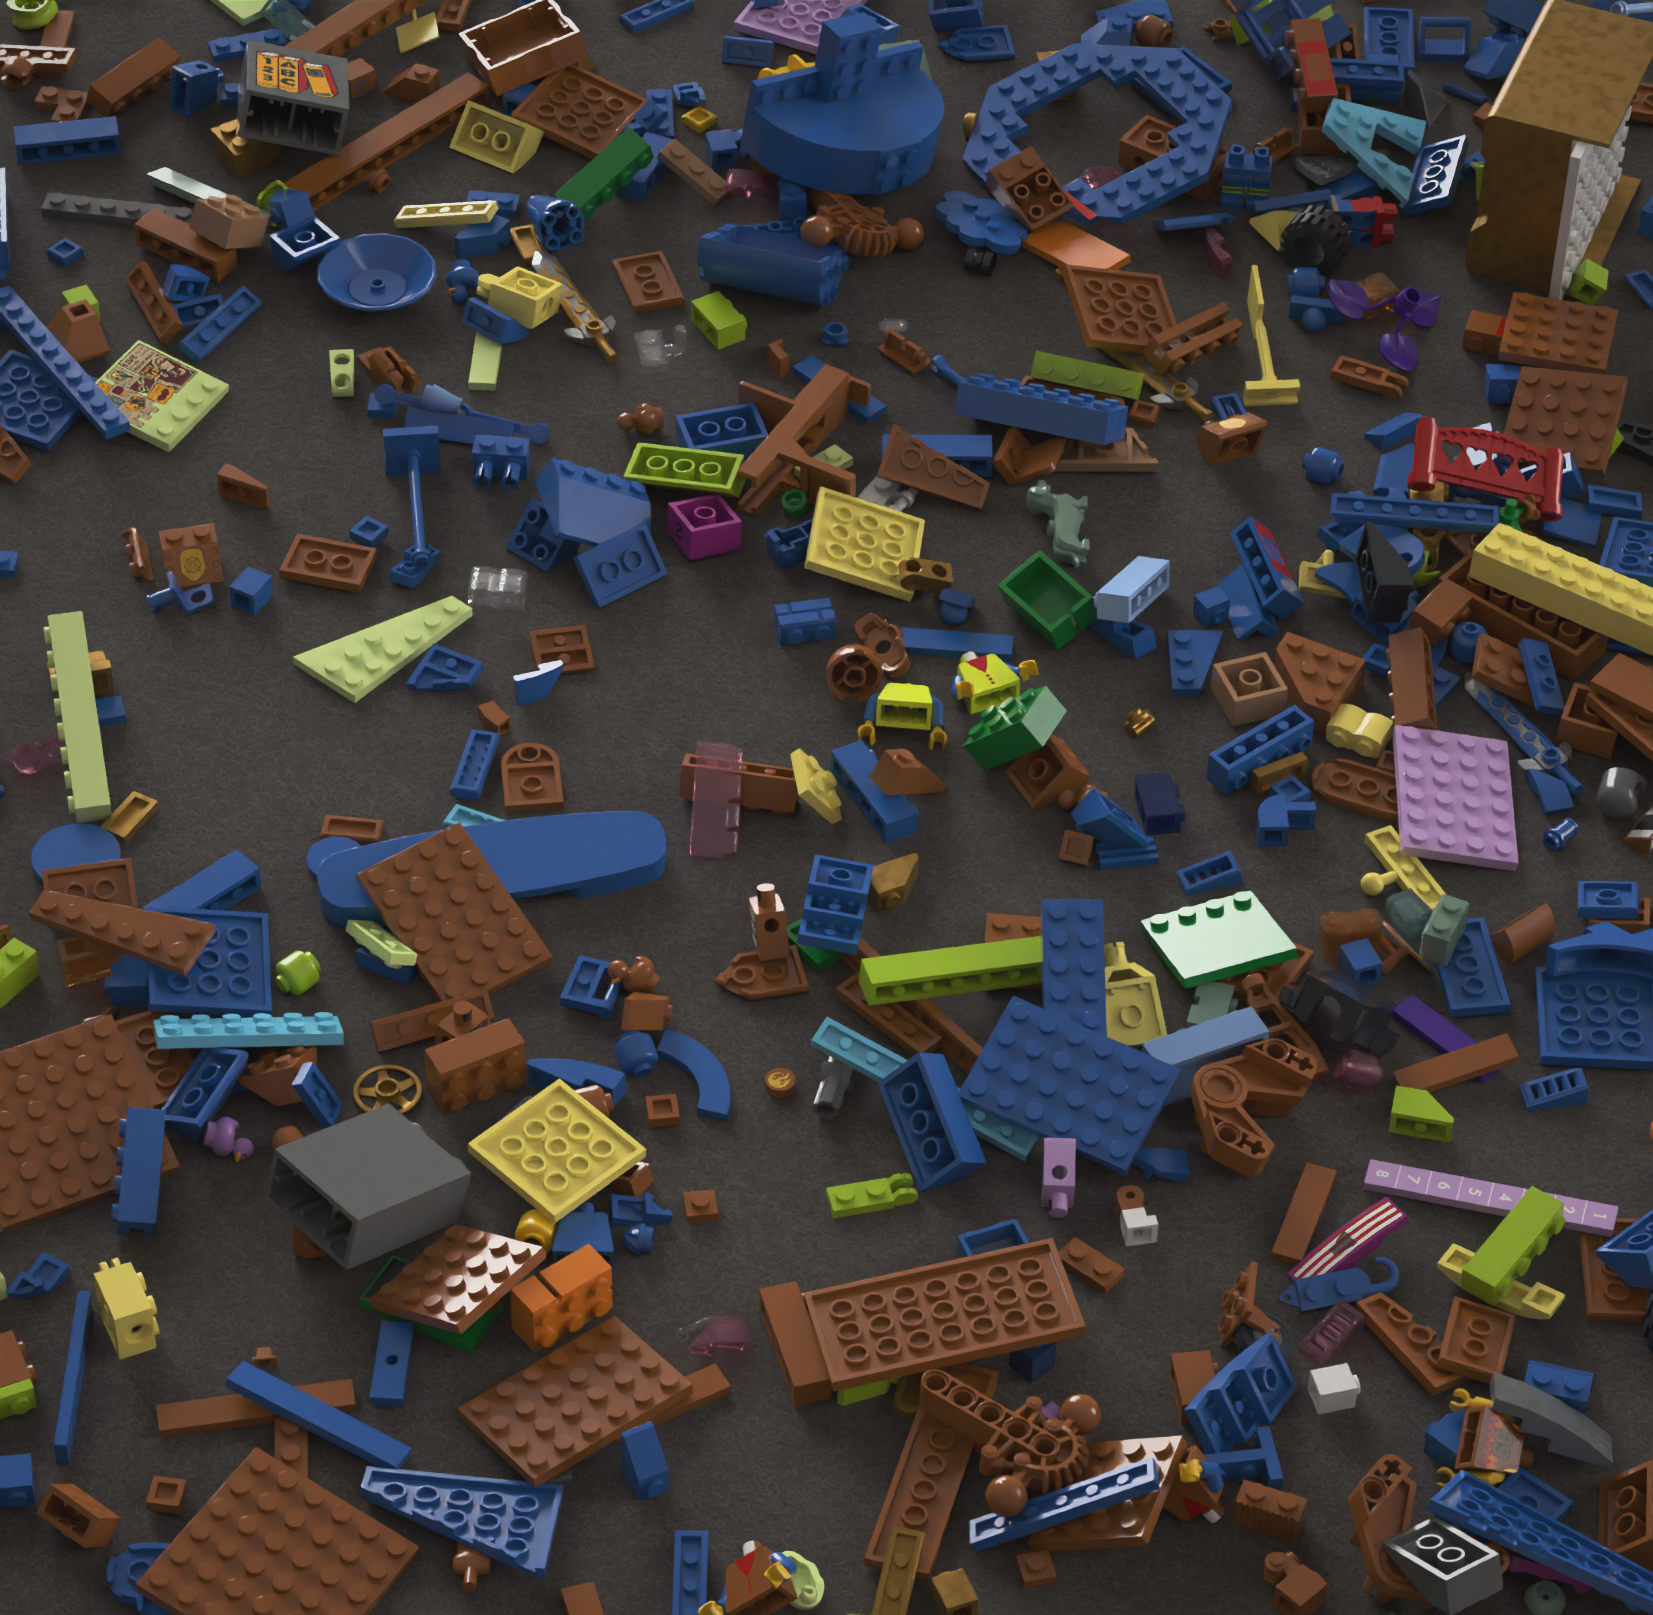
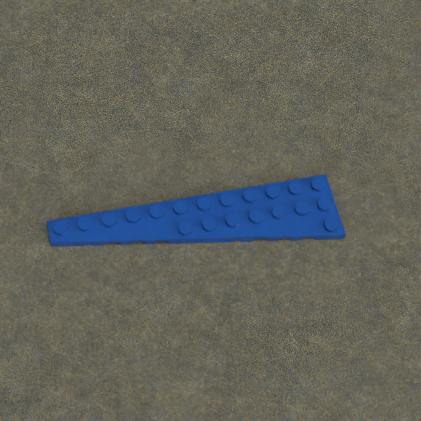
[1426,1470,1653,1615]

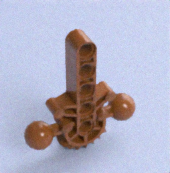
[801,186,924,258]
[919,1369,1101,1517]

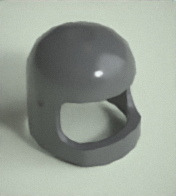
[1596,767,1647,820]

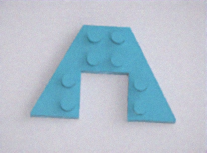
[1322,98,1426,208]

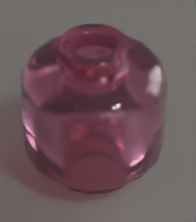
[1335,1050,1383,1093]

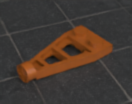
[1240,973,1329,1079]

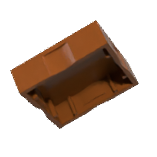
[458,0,589,96]

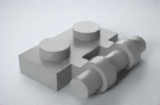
[857,476,918,512]

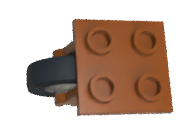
[1218,1261,1293,1360]

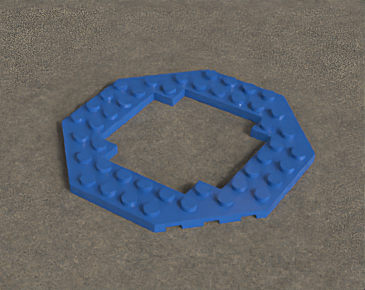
[962,43,1233,225]

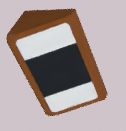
[1622,806,1653,855]

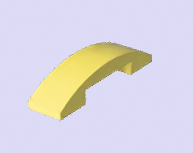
[1437,1243,1565,1319]

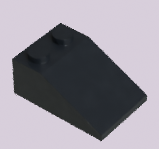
[1354,521,1415,623]

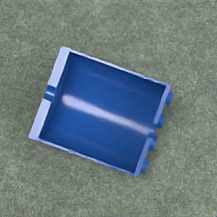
[698,223,850,307]

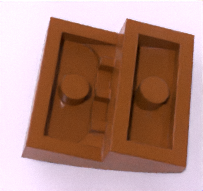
[529,625,595,674]

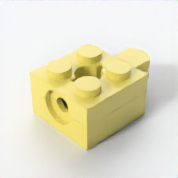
[476,266,563,329]
[94,1257,160,1360]

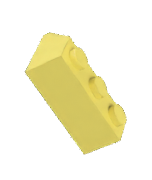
[449,100,544,174]

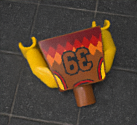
[1435,1389,1534,1489]

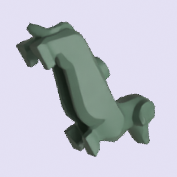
[1026,480,1090,568]

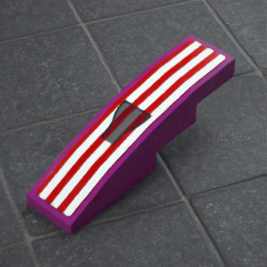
[1287,1197,1407,1281]

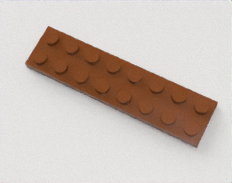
[864,1363,999,1582]

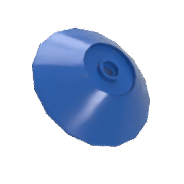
[317,233,437,312]

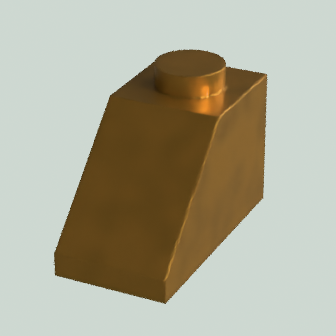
[868,853,919,913]

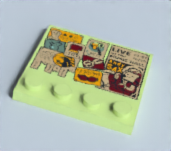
[95,340,229,452]

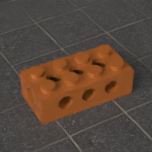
[1118,114,1230,201]

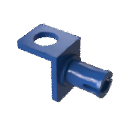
[146,571,214,614]

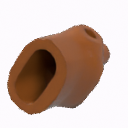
[453,1542,491,1592]

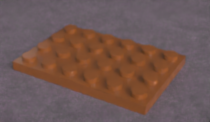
[356,822,553,1002]
[457,1316,693,1488]

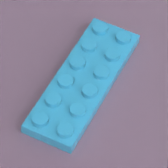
[153,1012,344,1049]

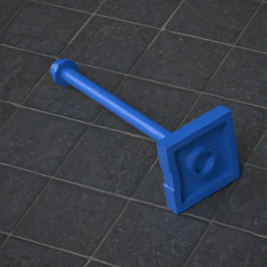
[383,426,441,569]

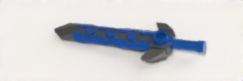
[1465,672,1584,796]

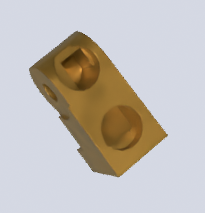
[898,557,954,600]

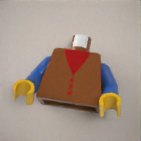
[1162,1445,1225,1523]
[698,1541,798,1615]

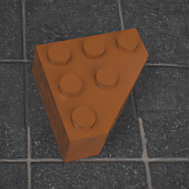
[1274,632,1366,735]

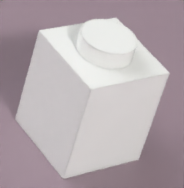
[1308,1363,1360,1414]

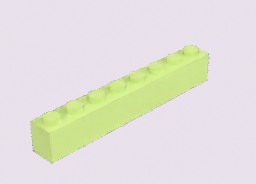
[43,611,112,823]

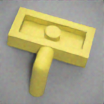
[1299,550,1346,599]

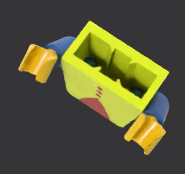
[951,651,1039,714]
[858,683,947,751]

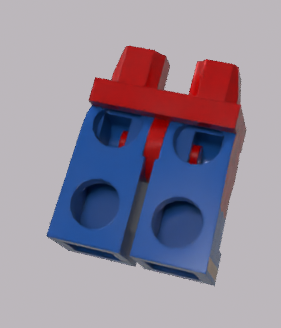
[1327,195,1397,249]

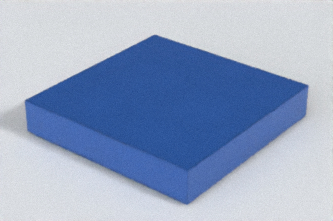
[1577,881,1638,919]

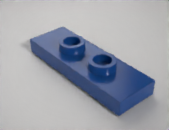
[1518,638,1565,716]
[450,729,500,800]

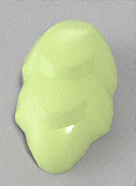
[782,1551,824,1610]

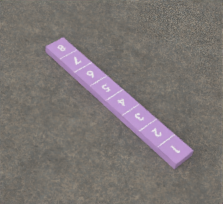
[1364,1159,1618,1237]

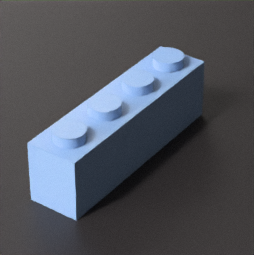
[1094,556,1170,623]

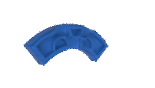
[656,1029,731,1122]

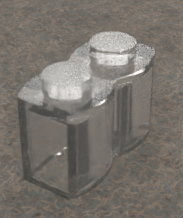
[468,566,528,611]

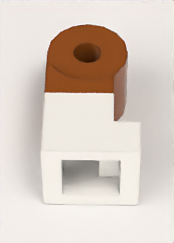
[1116,1185,1158,1246]

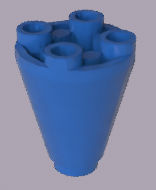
[527,195,585,251]

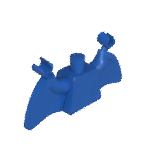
[1315,562,1461,669]

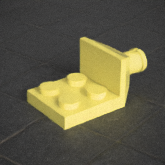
[1104,942,1167,1048]

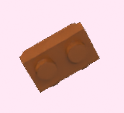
[992,427,1068,486]

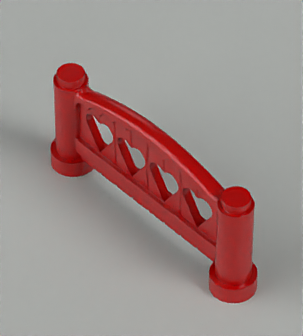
[1407,417,1564,522]

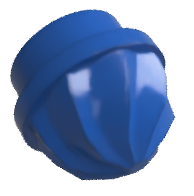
[624,1223,654,1255]

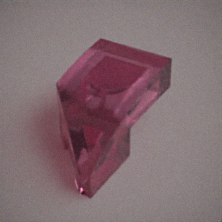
[689,1316,753,1355]

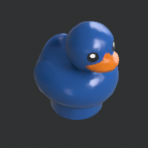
[446,260,479,303]

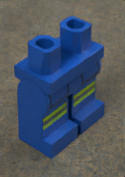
[1219,144,1273,212]

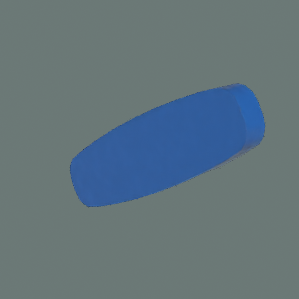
[317,811,666,927]

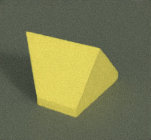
[1249,211,1299,251]

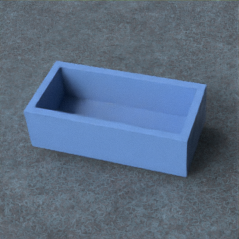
[1142,1006,1269,1106]

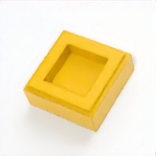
[681,106,717,133]

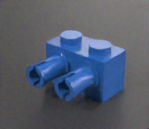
[472,435,531,490]

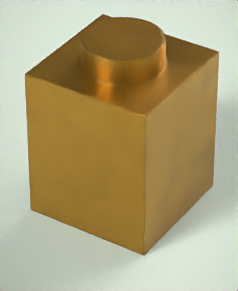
[930,1568,978,1615]

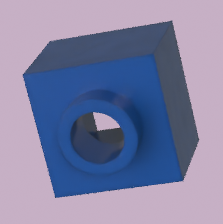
[1193,586,1230,628]

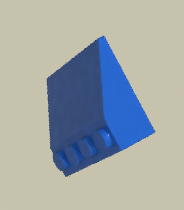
[535,458,651,547]

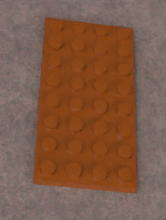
[804,1238,1086,1392]

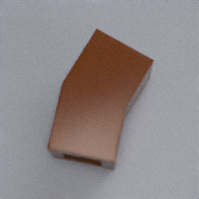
[478,700,511,736]

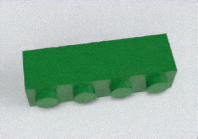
[554,127,654,220]

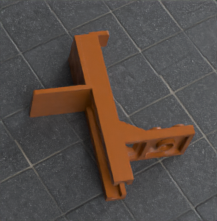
[737,364,871,518]

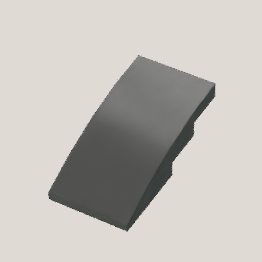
[1490,1372,1613,1469]

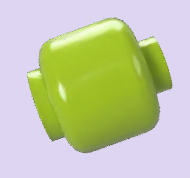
[275,950,321,995]

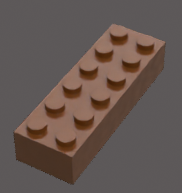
[1438,551,1608,680]

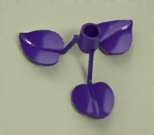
[1328,279,1442,372]

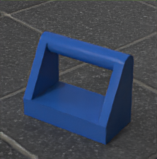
[1417,17,1471,62]
[461,297,529,345]

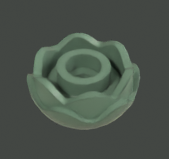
[1524,1580,1567,1615]

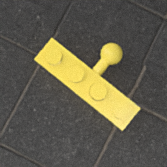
[1361,825,1446,919]

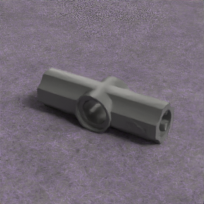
[813,1056,855,1120]

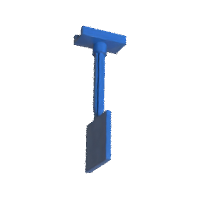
[1444,456,1602,548]

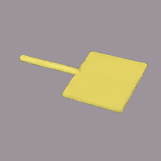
[396,9,440,54]

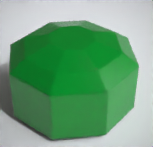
[781,489,809,518]

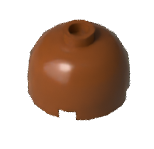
[826,644,883,701]

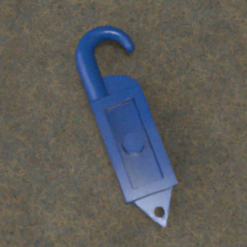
[1277,1257,1399,1312]

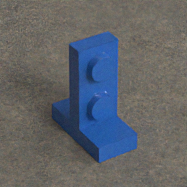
[1204,1426,1283,1491]

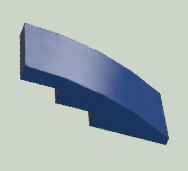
[797,854,874,955]
[1184,1333,1297,1454]

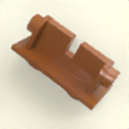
[1249,127,1299,164]
[877,329,932,375]

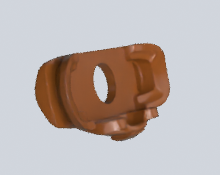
[854,613,910,678]

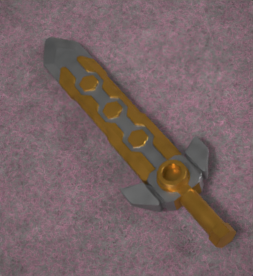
[532,251,619,364]
[1101,349,1215,423]

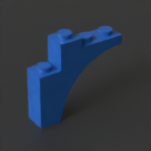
[1545,921,1653,979]

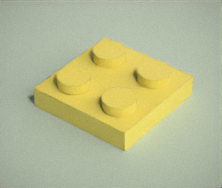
[790,748,842,824]

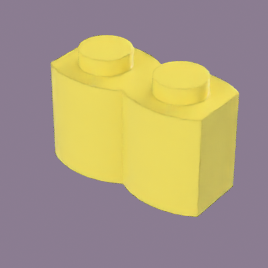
[1326,704,1394,758]

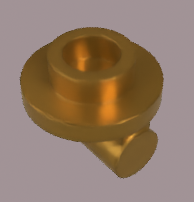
[1124,708,1156,739]

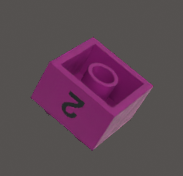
[666,493,742,560]

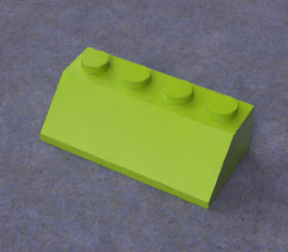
[623,442,746,497]

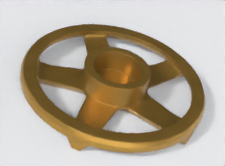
[353,1065,423,1115]

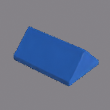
[161,1048,249,1144]

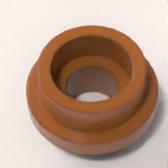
[367,169,391,194]

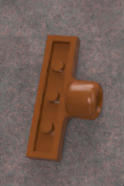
[0,44,77,91]

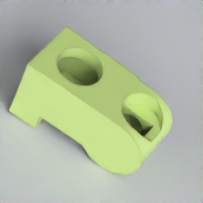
[329,349,355,398]

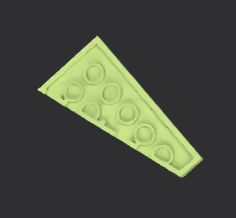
[293,596,473,703]

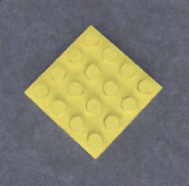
[804,486,925,602]
[468,1079,646,1224]

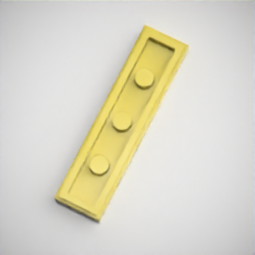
[394,201,498,228]

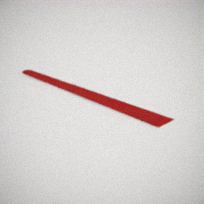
[1063,189,1097,220]

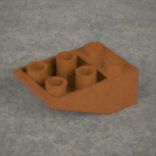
[985,146,1075,232]

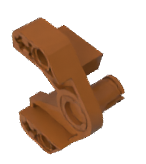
[1190,1038,1318,1177]
[1348,1454,1510,1611]

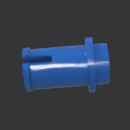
[1543,818,1579,851]

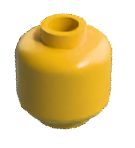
[515,1209,559,1254]

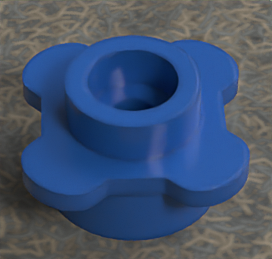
[822,322,848,345]

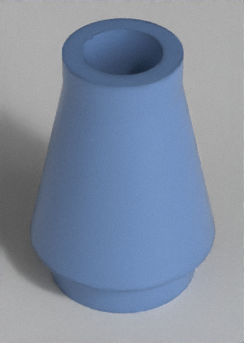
[421,384,463,414]

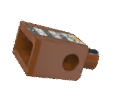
[749,884,790,961]

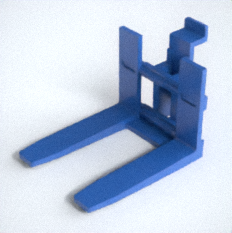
[1224,0,1352,82]

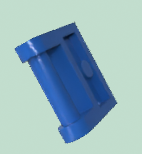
[560,955,629,1020]

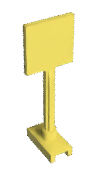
[1243,265,1300,406]

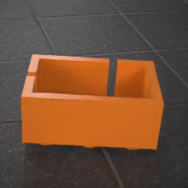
[510,1244,613,1353]

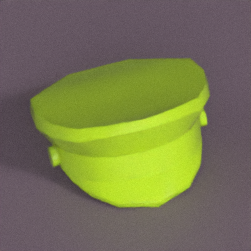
[6,0,59,30]

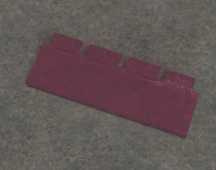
[690,741,744,859]

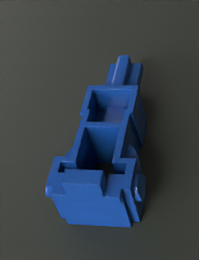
[764,519,813,569]

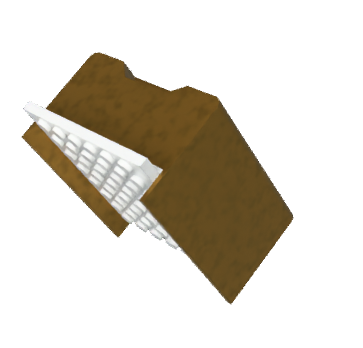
[1465,0,1653,301]

